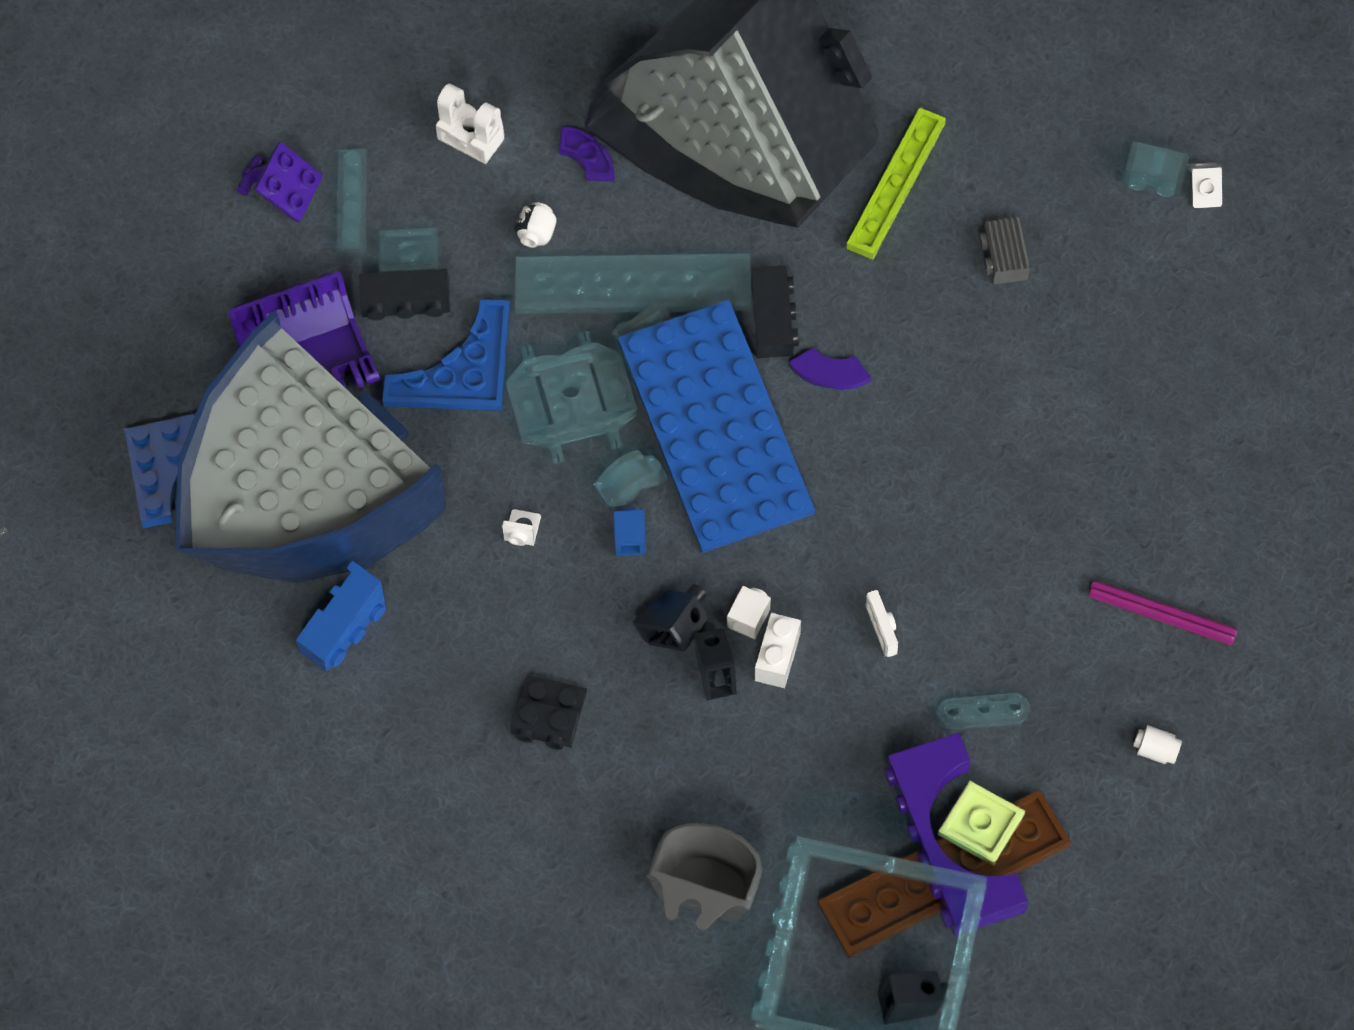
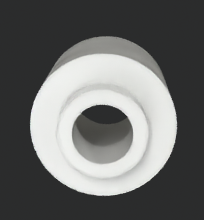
[1133,725,1182,764]

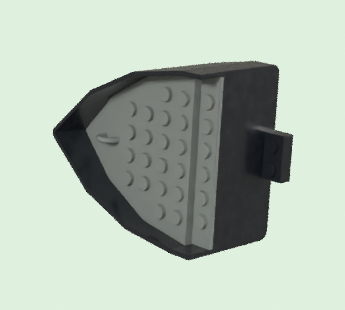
[585,0,879,228]

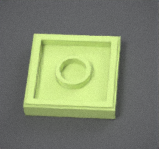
[938,781,1025,865]

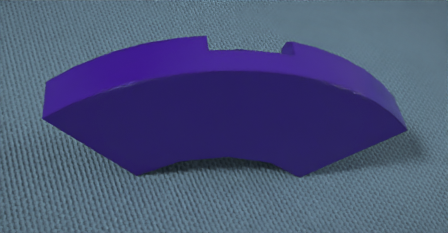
[559,126,615,182]
[789,348,871,390]

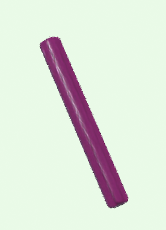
[1089,580,1237,645]

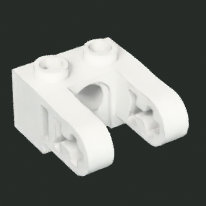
[436,83,504,164]

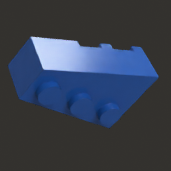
[296,561,386,672]

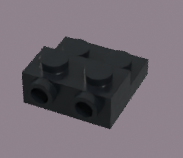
[510,675,587,750]

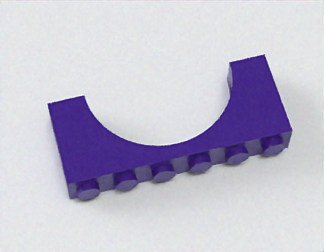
[884,733,1028,936]

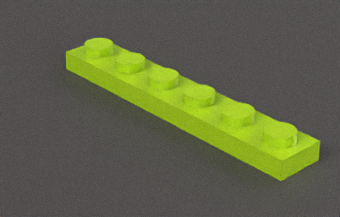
[847,108,946,260]

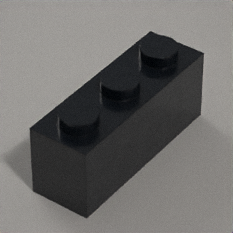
[751,266,799,358]
[359,269,450,320]

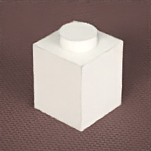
[727,586,771,639]

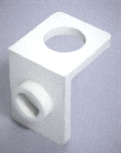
[1187,162,1222,208]
[502,509,541,546]

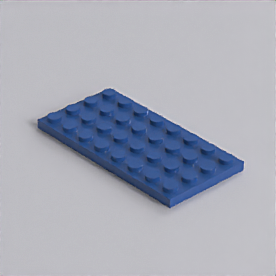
[618,300,815,553]

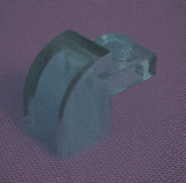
[594,450,668,507]

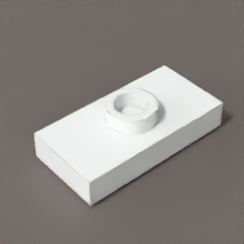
[866,590,898,657]

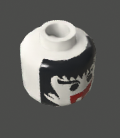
[515,202,556,248]

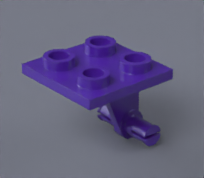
[237,142,324,222]

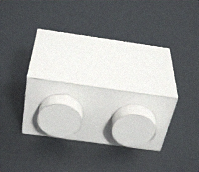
[755,613,801,688]

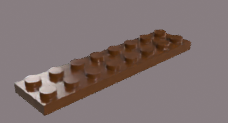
[818,790,1071,959]

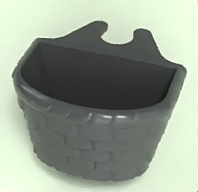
[646,822,763,931]

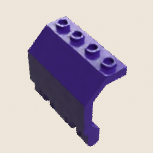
[227,271,380,388]

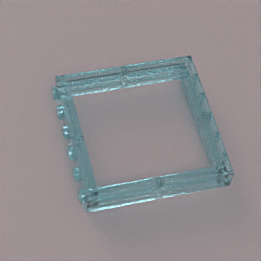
[751,836,988,1030]

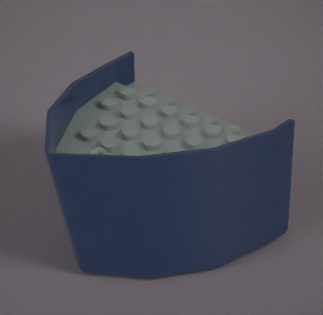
[175,312,446,583]

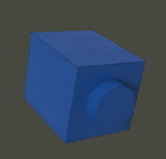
[614,508,646,556]

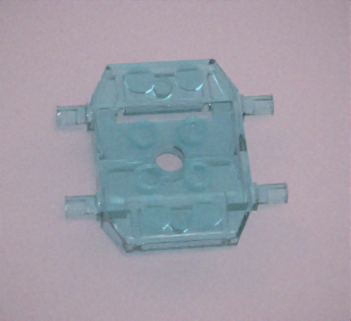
[505,331,638,464]

